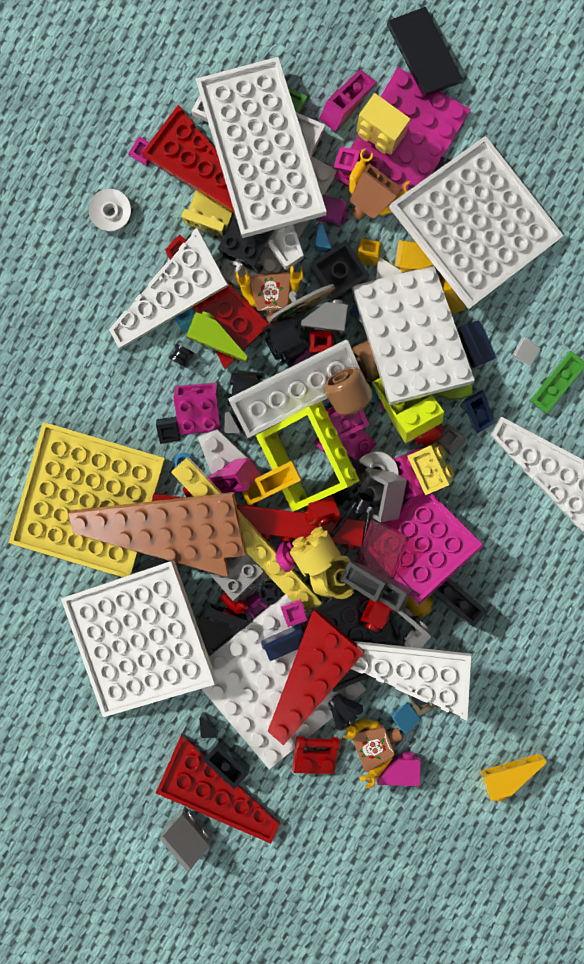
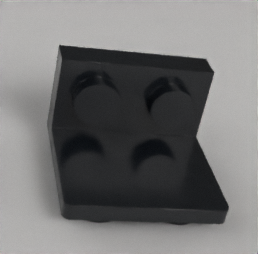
[217,216,274,274]
[197,602,248,650]

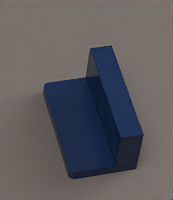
[457,321,496,368]
[261,623,304,661]

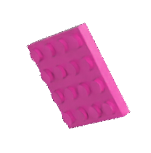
[362,493,484,605]

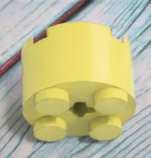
[290,527,341,576]
[310,556,354,599]

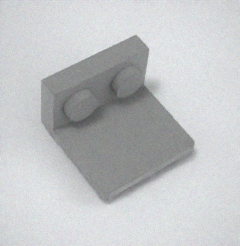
[208,552,269,602]
[398,607,431,648]

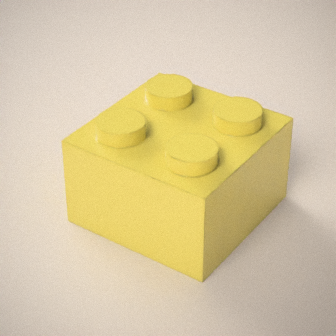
[356,93,410,156]

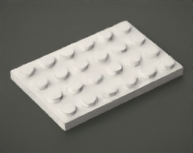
[352,265,475,405]

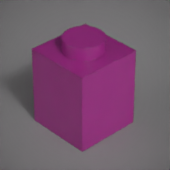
[316,194,349,227]

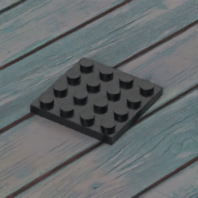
[304,590,405,692]

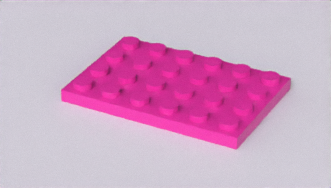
[334,67,471,214]

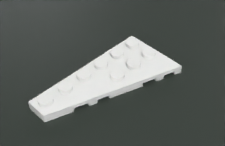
[109,228,229,349]

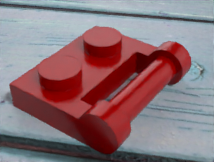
[292,736,340,774]

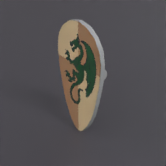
[268,284,335,324]

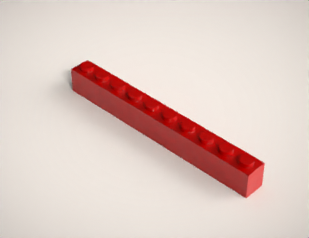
[152,493,365,550]

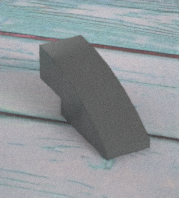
[340,561,413,612]

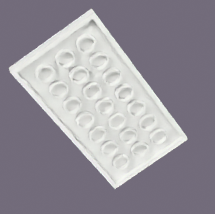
[196,57,327,238]

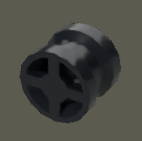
[168,343,195,368]
[259,581,281,604]

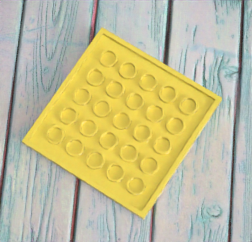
[8,422,166,577]

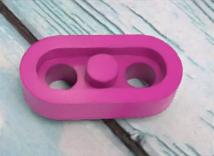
[276,541,296,572]

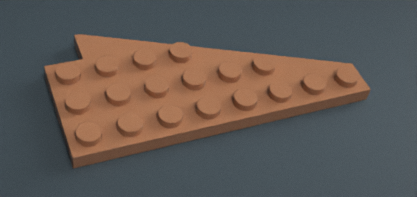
[68,492,246,576]

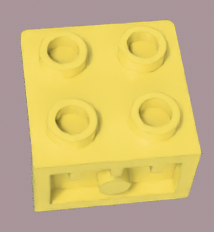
[181,190,233,238]
[407,442,455,495]

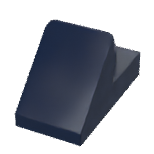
[460,390,495,434]

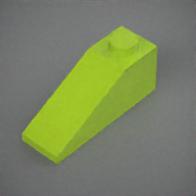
[186,311,249,363]

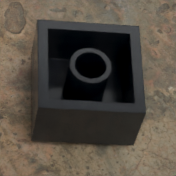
[310,240,370,300]

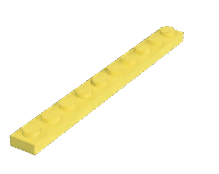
[171,457,324,610]

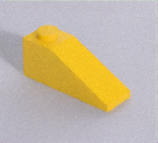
[395,240,434,272]
[480,753,547,802]

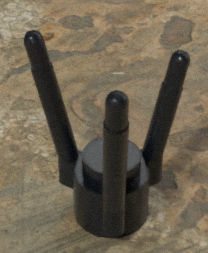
[331,492,375,540]

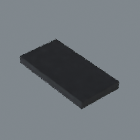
[387,6,463,98]

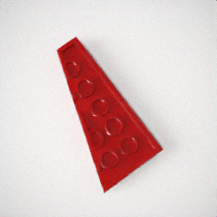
[141,105,235,213]
[165,235,269,370]
[267,609,365,746]
[156,734,280,844]

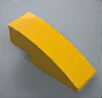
[242,460,302,506]

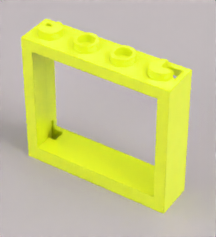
[256,402,360,512]

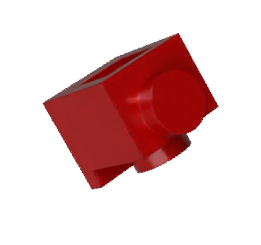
[309,331,336,355]
[305,496,340,527]
[361,599,394,632]

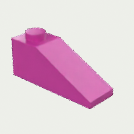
[319,69,376,132]

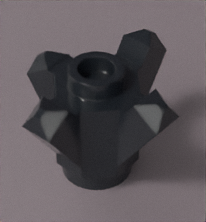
[327,693,363,731]

